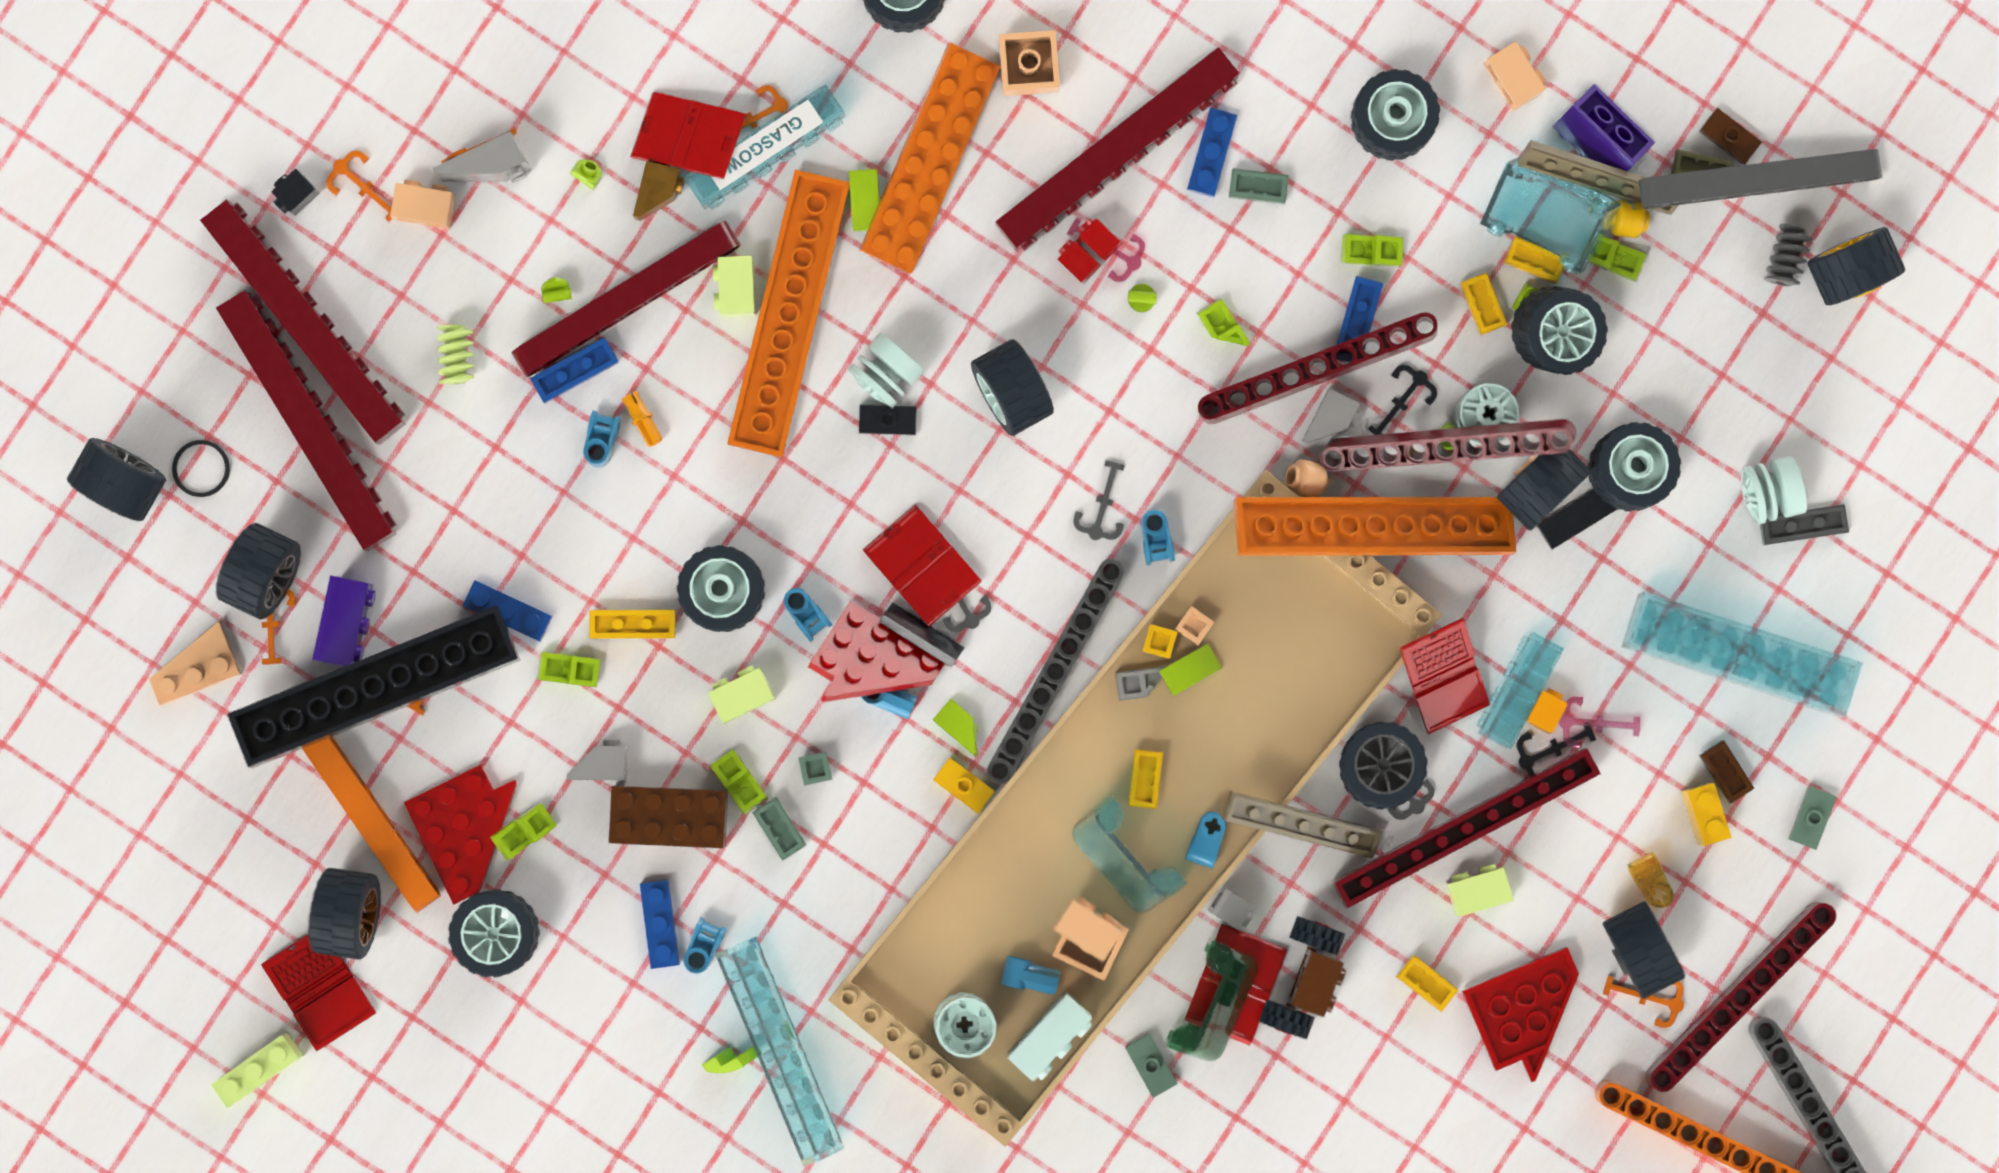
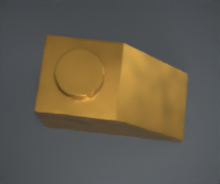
[633,161,685,221]

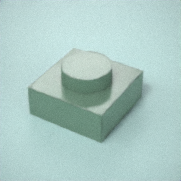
[799,752,833,786]

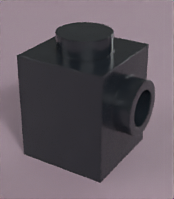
[271,169,320,216]

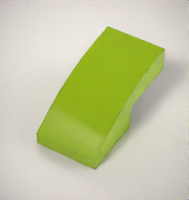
[849,169,880,232]
[1582,232,1647,282]
[1341,234,1404,266]
[1159,644,1222,696]
[537,652,600,688]
[710,749,769,815]
[490,803,557,860]

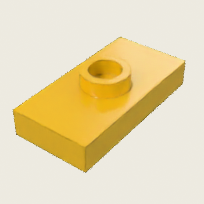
[1504,236,1568,284]
[1459,272,1508,336]
[1128,749,1163,809]
[933,758,995,814]
[1395,954,1459,1012]

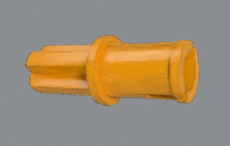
[622,391,662,447]

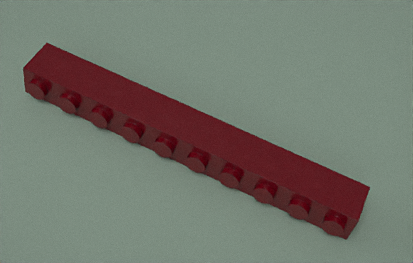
[995,47,1240,252]
[200,199,406,445]
[216,290,397,551]
[1331,749,1601,908]

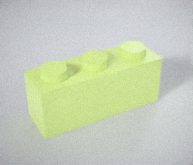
[211,1033,304,1108]

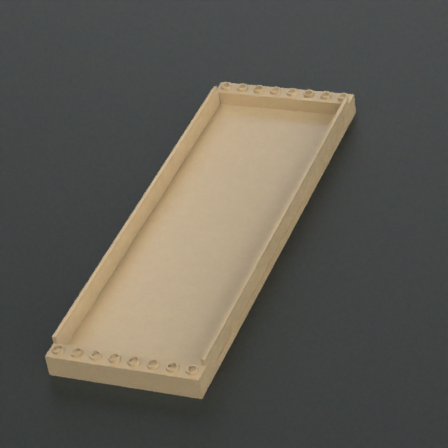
[828,470,1442,1147]

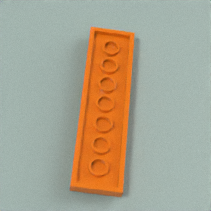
[859,42,1001,274]

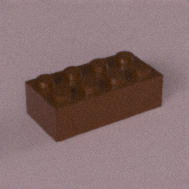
[609,786,728,848]

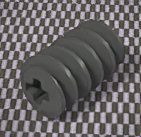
[1764,224,1813,287]

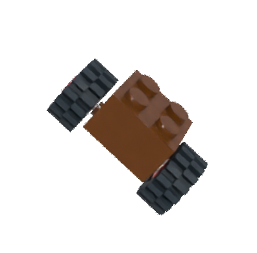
[1259,916,1346,1039]

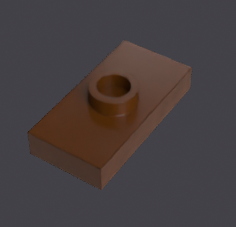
[1699,108,1762,165]
[1698,740,1755,804]

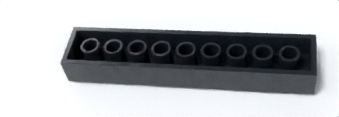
[227,605,521,768]

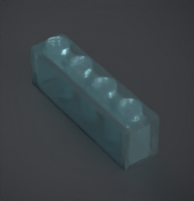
[1476,632,1564,749]

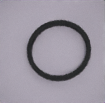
[172,440,230,497]

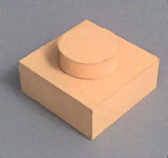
[1175,606,1215,646]

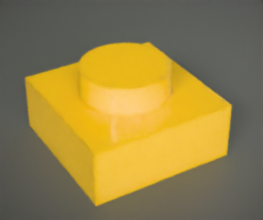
[1142,624,1178,659]

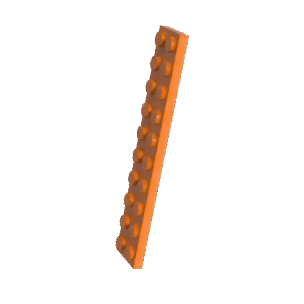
[727,169,850,458]
[1233,497,1517,556]

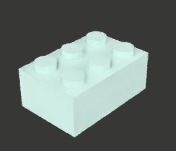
[1007,990,1092,1081]

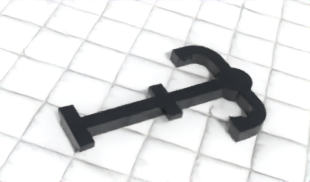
[1368,365,1437,435]
[1516,722,1596,776]

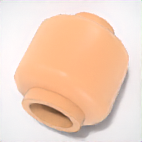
[1285,459,1329,497]

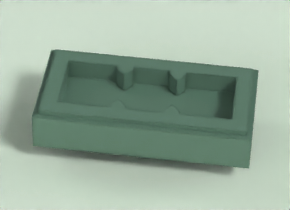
[1228,168,1289,205]
[1788,786,1837,850]
[752,797,807,861]
[1125,1033,1178,1098]

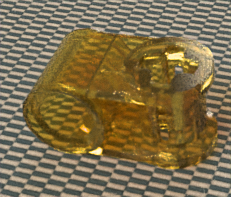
[1627,852,1674,908]

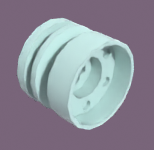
[848,333,924,409]
[1454,383,1519,446]
[1741,456,1807,525]
[933,992,996,1058]

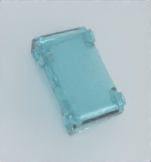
[1480,157,1620,274]
[1072,794,1187,913]

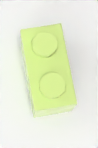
[713,256,756,317]
[708,665,776,724]
[1446,863,1514,917]

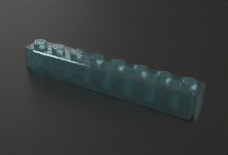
[715,937,844,1166]

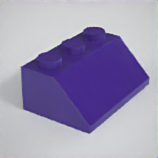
[1552,84,1655,171]
[312,575,376,666]

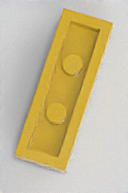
[589,610,676,639]

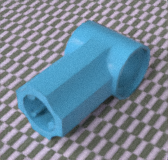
[861,690,917,720]
[1000,956,1061,995]

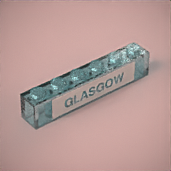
[684,84,846,210]

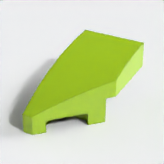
[1196,298,1251,346]
[933,699,979,757]
[702,1045,761,1073]

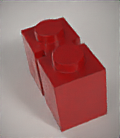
[1057,218,1123,284]

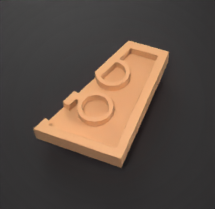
[149,621,241,705]

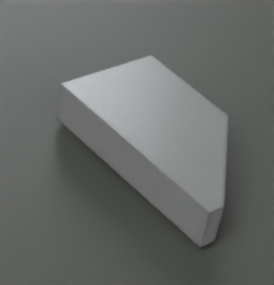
[1115,665,1168,701]

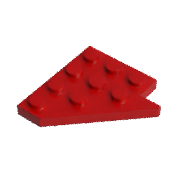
[404,765,518,905]
[1461,947,1579,1082]

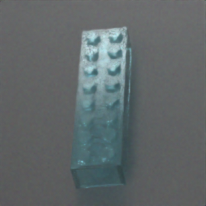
[1622,592,1863,717]

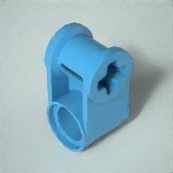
[583,410,621,467]
[1141,510,1175,566]
[783,588,833,642]
[1185,811,1226,869]
[683,917,727,974]

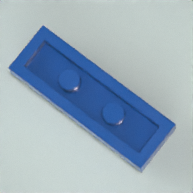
[1187,107,1237,198]
[1336,276,1383,363]
[530,337,619,404]
[462,580,553,642]
[640,880,680,969]

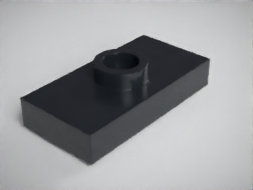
[859,405,917,435]

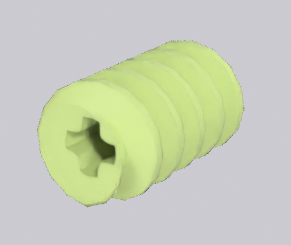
[437,325,474,385]

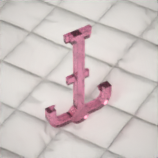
[1067,217,1145,282]
[1559,697,1640,748]

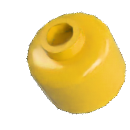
[1605,199,1650,238]

